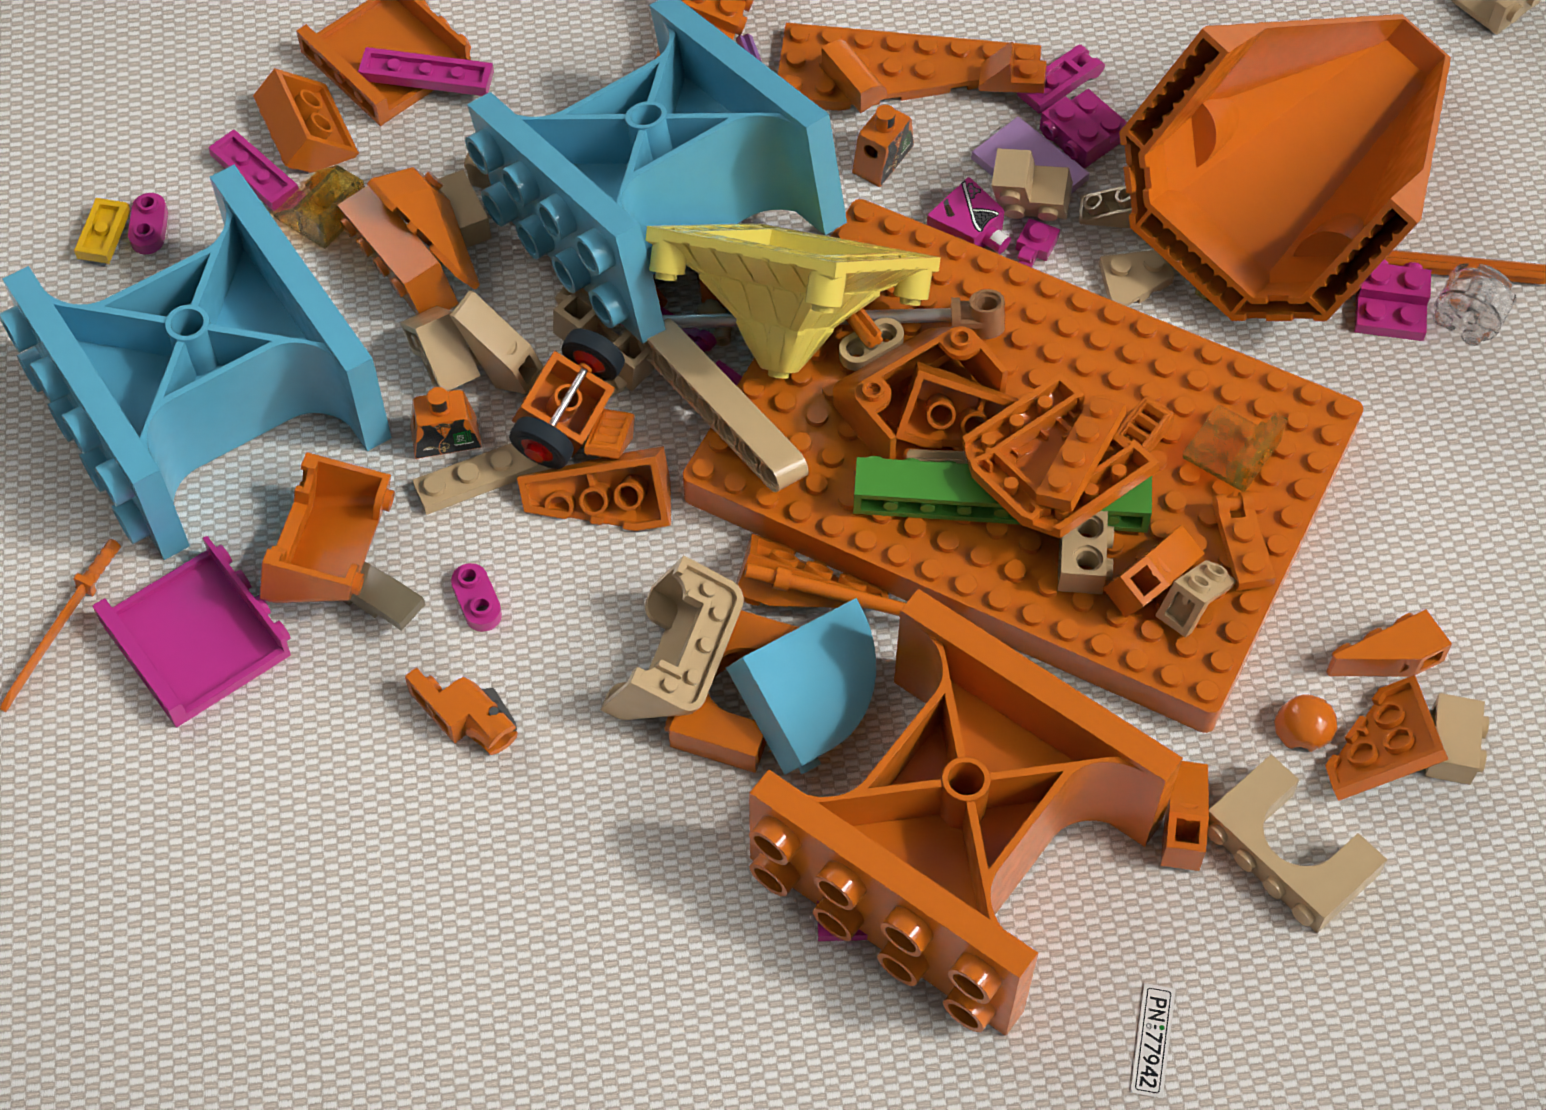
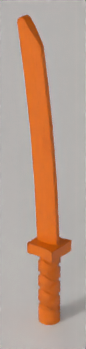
[0,539,121,712]

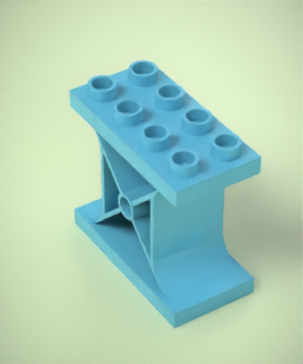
[465,0,847,344]
[0,164,392,560]

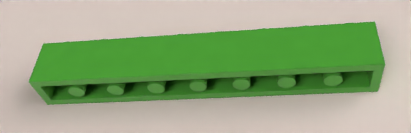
[853,456,1152,533]

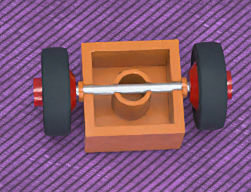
[509,328,625,469]

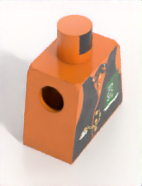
[852,105,914,187]
[410,387,482,459]

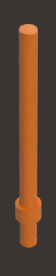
[744,563,906,617]

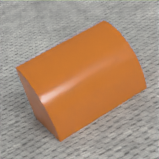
[821,40,887,113]

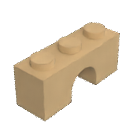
[553,290,655,391]

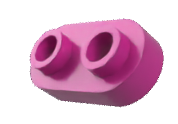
[128,193,168,255]
[451,563,502,632]

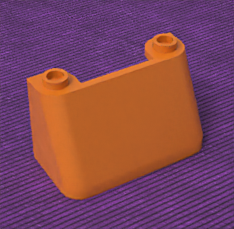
[260,452,395,603]

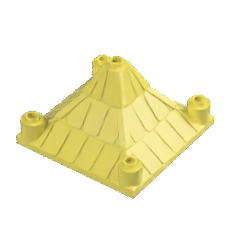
[645,223,941,379]

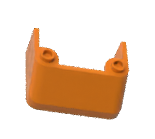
[832,326,1008,459]

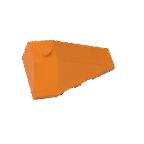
[367,167,480,290]
[517,446,671,531]
[736,533,889,609]

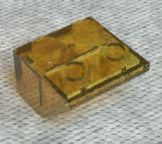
[273,165,365,249]

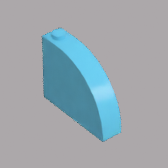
[726,598,876,775]

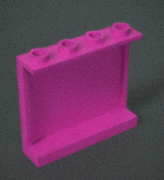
[92,536,291,728]

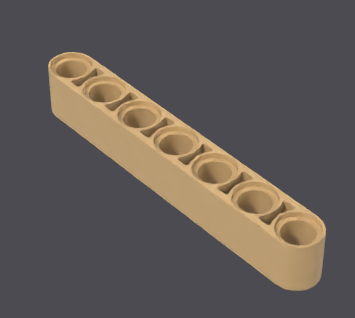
[636,318,809,492]

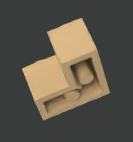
[991,148,1073,221]
[400,306,481,391]

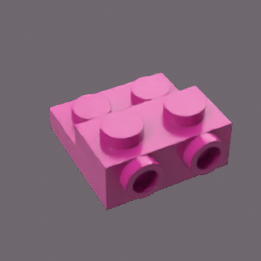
[1039,89,1127,169]
[1354,259,1431,341]

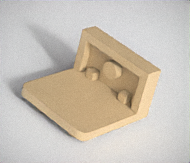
[1451,0,1541,35]

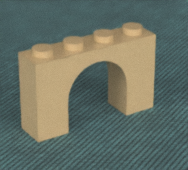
[1207,754,1388,933]

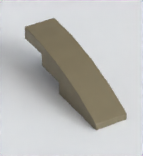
[343,562,426,631]

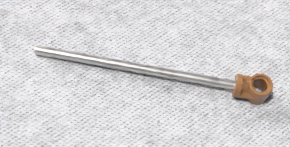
[662,289,1005,339]

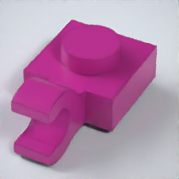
[1015,218,1060,268]

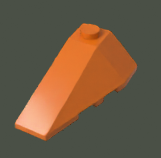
[895,361,1019,449]

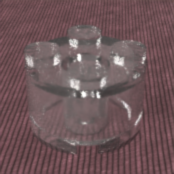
[1432,263,1516,346]

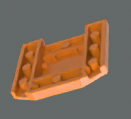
[962,372,1160,538]

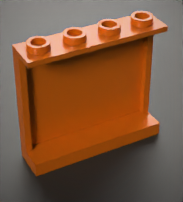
[296,0,471,126]

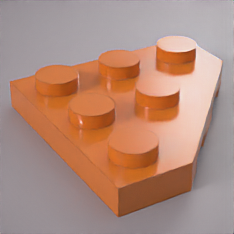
[1325,675,1449,801]

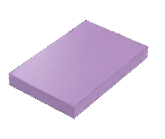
[971,117,1090,194]

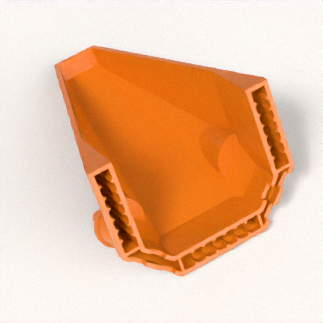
[1119,14,1451,321]

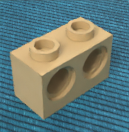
[1057,511,1114,594]

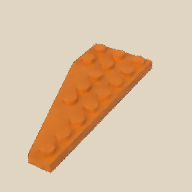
[778,23,1042,111]

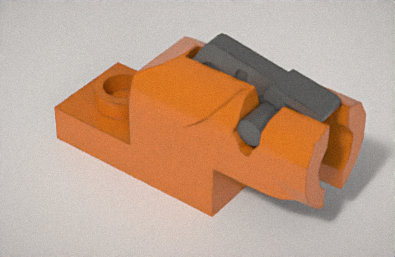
[405,667,518,755]

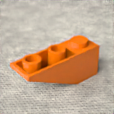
[1103,525,1205,618]
[1326,609,1452,677]
[1160,761,1209,871]

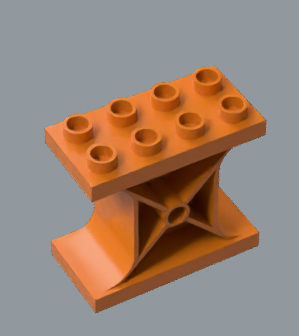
[749,589,1183,1036]

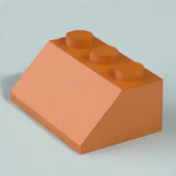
[253,68,359,173]

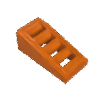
[1116,395,1174,453]
[584,409,635,460]

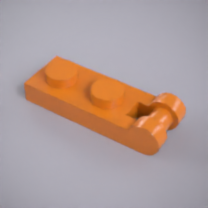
[1213,491,1276,591]

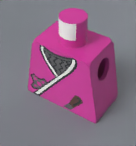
[927,177,1011,254]

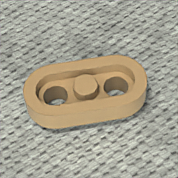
[839,318,904,371]

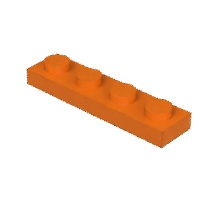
[1035,396,1126,512]

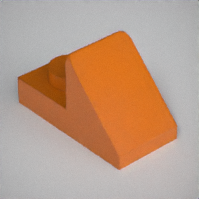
[979,42,1047,93]

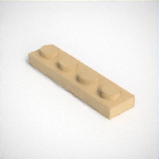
[412,443,550,515]

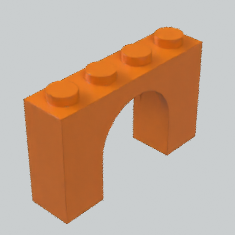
[665,610,799,773]

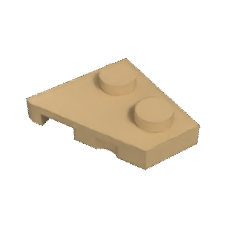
[1099,250,1174,306]

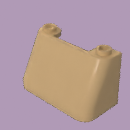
[600,555,744,720]

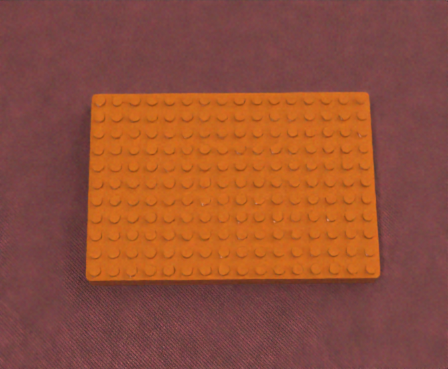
[683,199,1364,733]

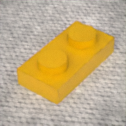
[74,198,131,264]

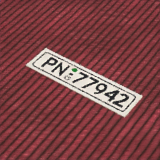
[1130,983,1176,1099]

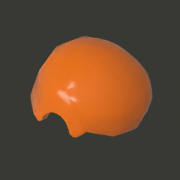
[1274,694,1338,752]

